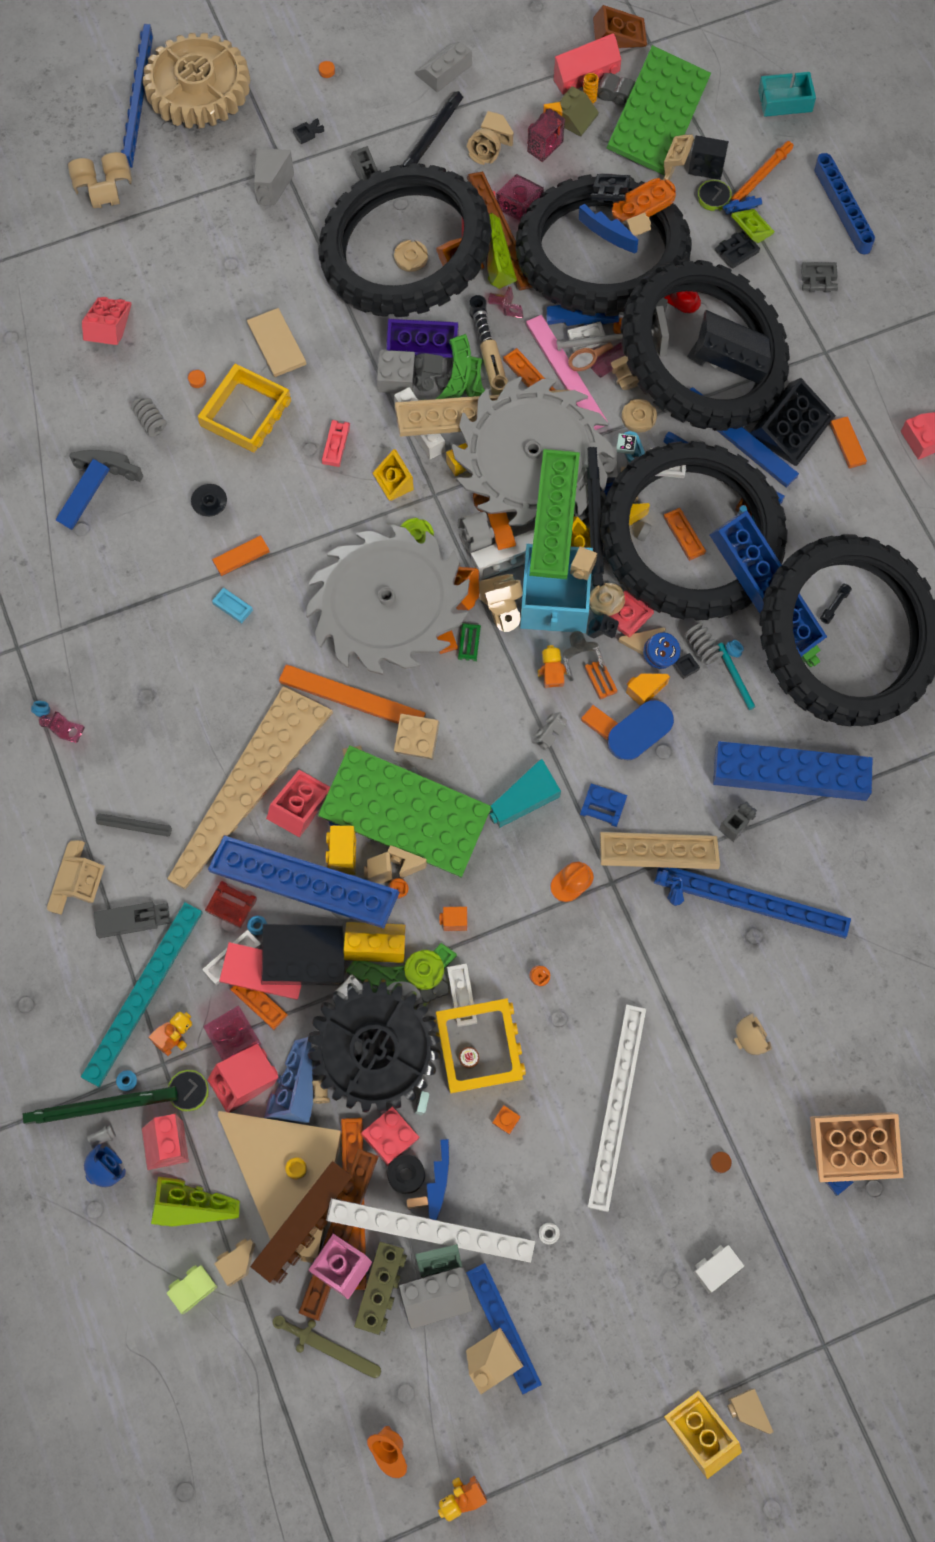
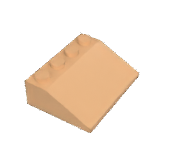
[810,1112,903,1182]

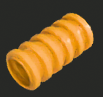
[583,73,599,104]

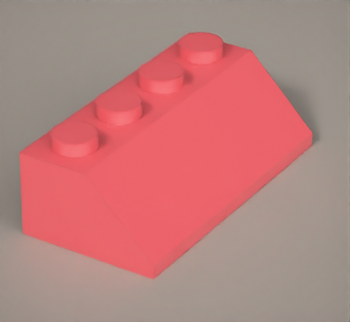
[554,33,621,94]

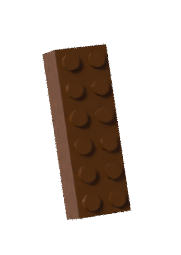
[250,1161,355,1285]

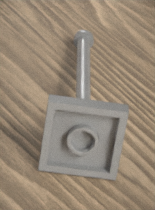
[556,306,669,356]

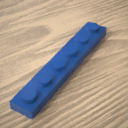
[466,1263,542,1395]

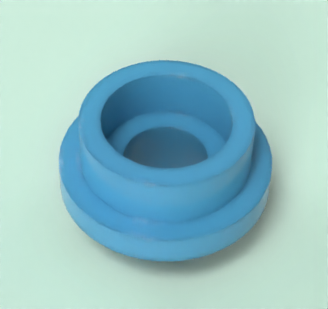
[726,640,744,658]
[31,701,50,717]
[247,915,267,935]
[116,1070,137,1091]

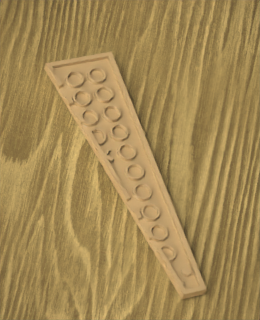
[167,686,333,889]

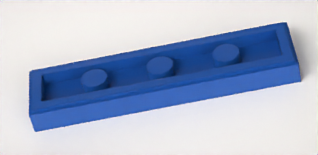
[56,459,110,530]

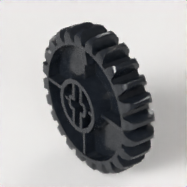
[308,979,441,1113]

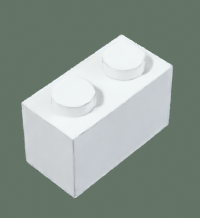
[693,1245,744,1293]

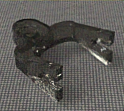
[562,631,606,681]

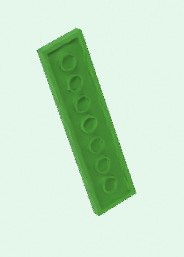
[529,449,580,579]

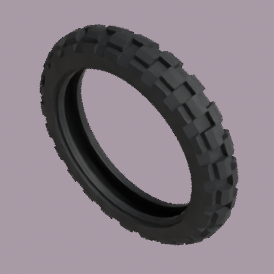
[318,163,492,317]
[516,174,692,317]
[620,260,790,431]
[600,441,788,621]
[759,534,935,727]

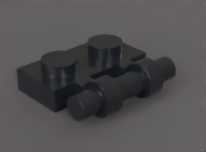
[591,174,631,203]
[715,231,760,269]

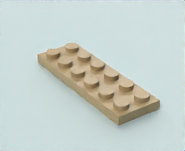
[600,832,720,869]

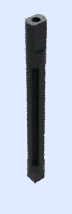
[402,91,464,167]
[587,447,604,586]

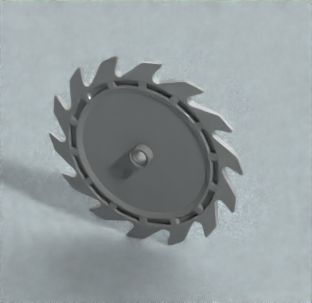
[452,376,615,526]
[306,525,470,675]

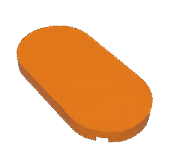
[612,178,676,223]

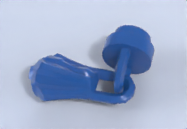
[657,870,684,906]

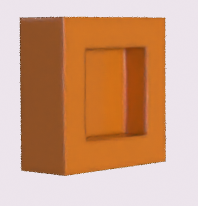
[492,1105,521,1135]

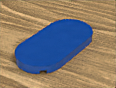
[607,700,674,760]

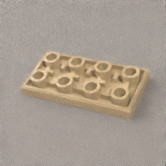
[247,308,307,378]

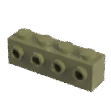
[354,1242,407,1335]

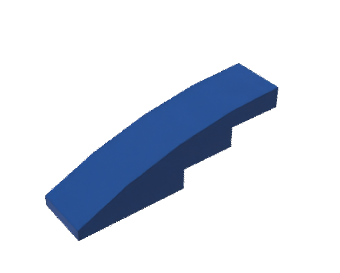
[579,204,638,254]
[547,305,619,326]
[427,1139,449,1220]

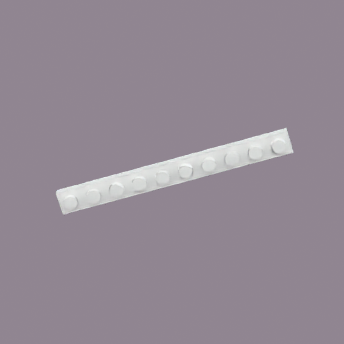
[587,1005,646,1212]
[326,1198,535,1263]

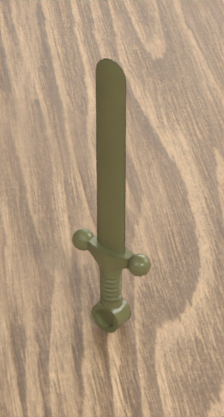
[273,1316,381,1378]

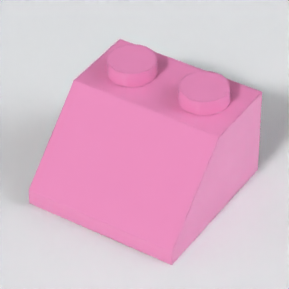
[309,1234,373,1299]

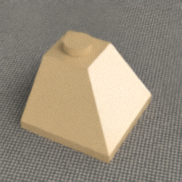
[466,1328,523,1394]

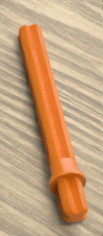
[731,141,794,202]

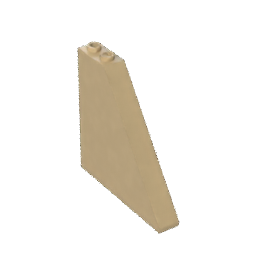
[218,1111,342,1263]

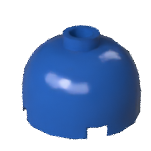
[84,1144,126,1188]

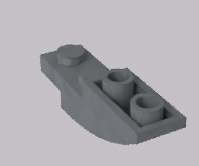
[69,450,144,482]

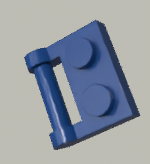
[580,783,627,827]

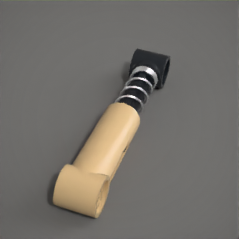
[469,295,508,395]

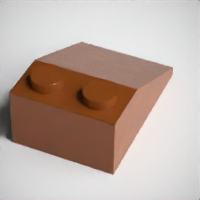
[593,5,647,48]

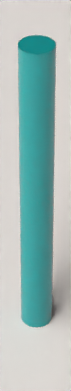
[718,642,756,710]

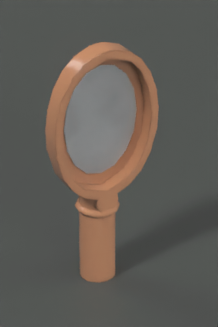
[568,342,613,371]

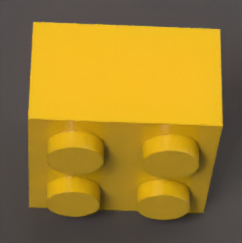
[326,826,357,875]

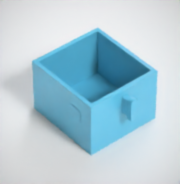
[520,544,593,633]

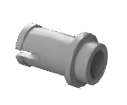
[87,1125,116,1148]

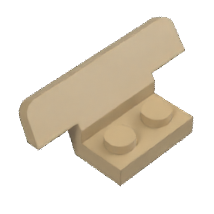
[664,134,695,180]
[47,841,105,915]

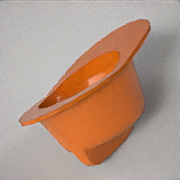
[551,862,594,902]
[367,1426,407,1478]

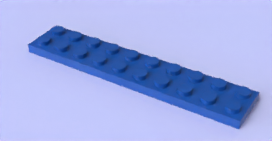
[208,835,399,929]

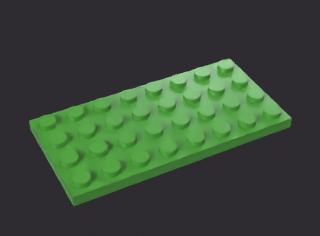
[606,45,711,176]
[318,745,491,878]

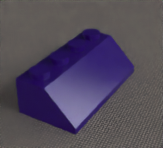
[386,319,459,358]

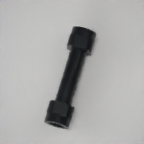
[820,583,852,624]

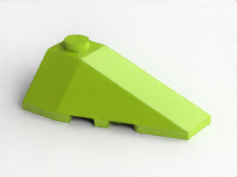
[487,213,517,289]
[151,1177,240,1227]

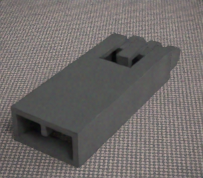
[94,902,171,939]

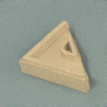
[618,627,666,656]

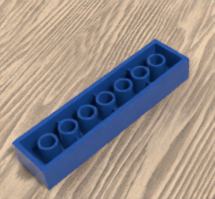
[709,511,827,656]
[713,741,873,801]

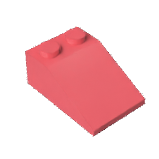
[901,412,935,460]
[266,770,330,838]

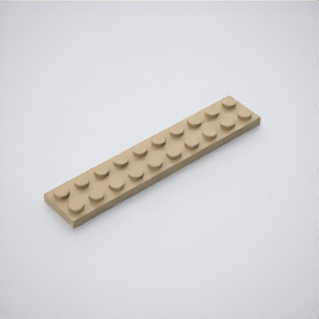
[394,389,570,437]

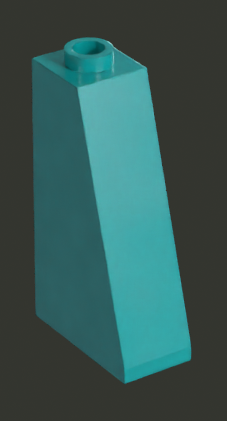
[489,759,561,828]

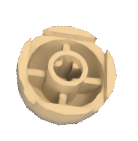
[467,128,501,165]
[734,1013,772,1055]

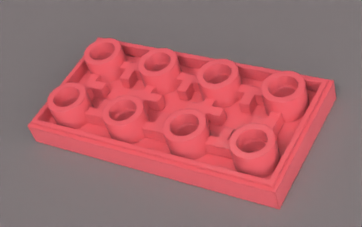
[219,942,301,1000]

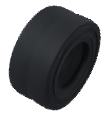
[387,1154,425,1194]

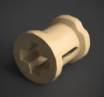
[312,1080,330,1104]

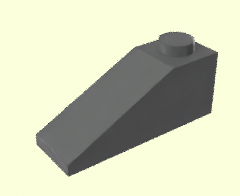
[350,146,378,181]

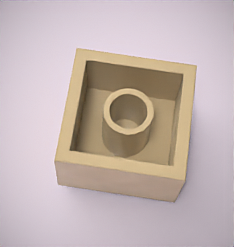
[394,714,440,760]

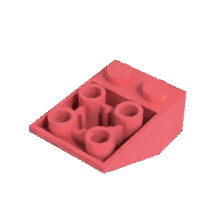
[82,297,132,345]

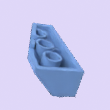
[264,1037,313,1124]

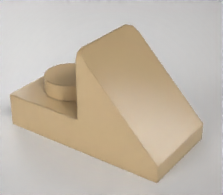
[388,845,427,878]

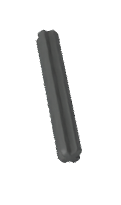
[96,813,172,837]

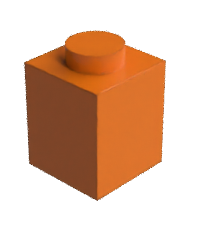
[439,907,467,931]

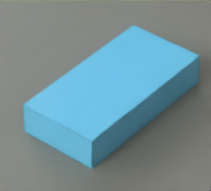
[212,588,253,624]

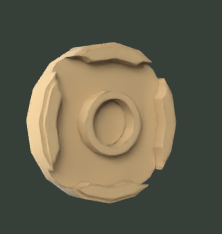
[394,240,428,272]
[621,399,657,433]
[589,583,625,616]

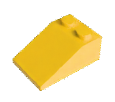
[664,1390,742,1479]

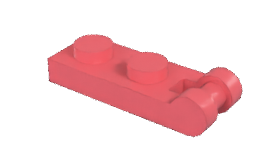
[322,420,350,467]

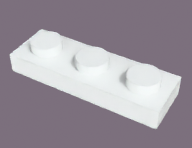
[202,930,262,985]
[447,964,477,1027]

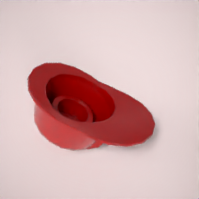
[664,291,701,314]

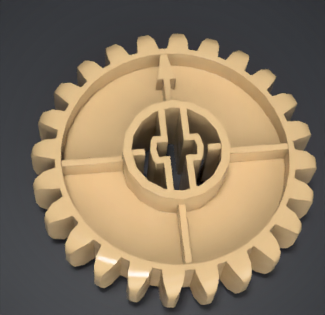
[143,33,250,129]

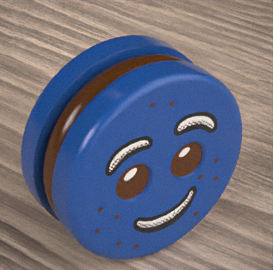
[643,632,681,669]

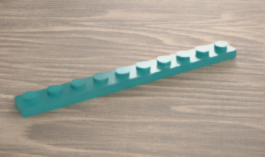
[81,902,203,1088]

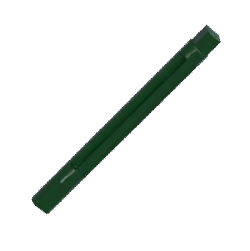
[22,1086,178,1125]

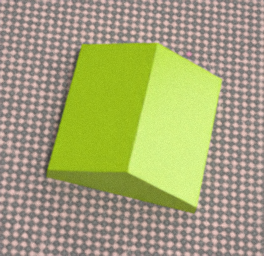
[731,209,775,243]

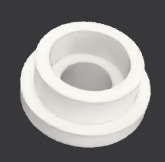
[539,1223,560,1245]

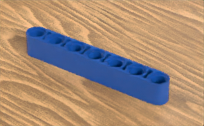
[814,153,875,255]

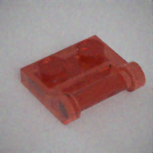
[205,881,257,929]

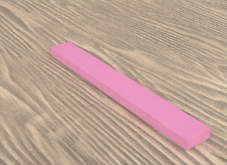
[526,315,608,430]

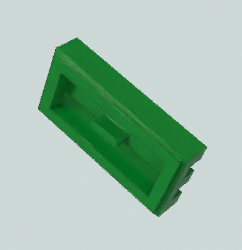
[458,623,481,662]

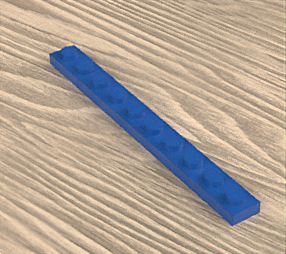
[121,24,153,168]
[654,867,851,939]

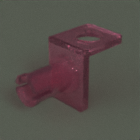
[488,286,524,318]
[39,711,85,743]

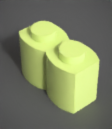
[167,1265,218,1315]

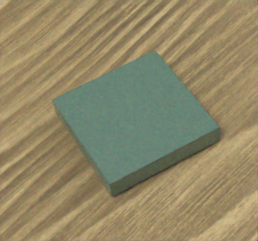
[416,1244,462,1277]

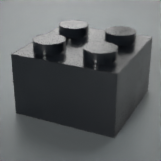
[688,135,729,180]

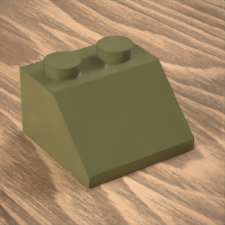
[559,86,599,137]

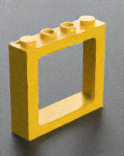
[197,363,291,453]
[436,998,526,1093]

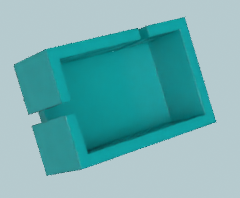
[758,72,816,117]

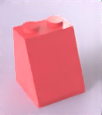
[207,1043,279,1113]
[142,1114,189,1170]

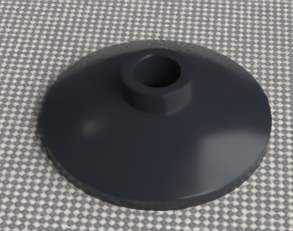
[191,484,227,517]

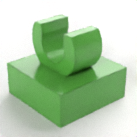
[801,645,821,667]

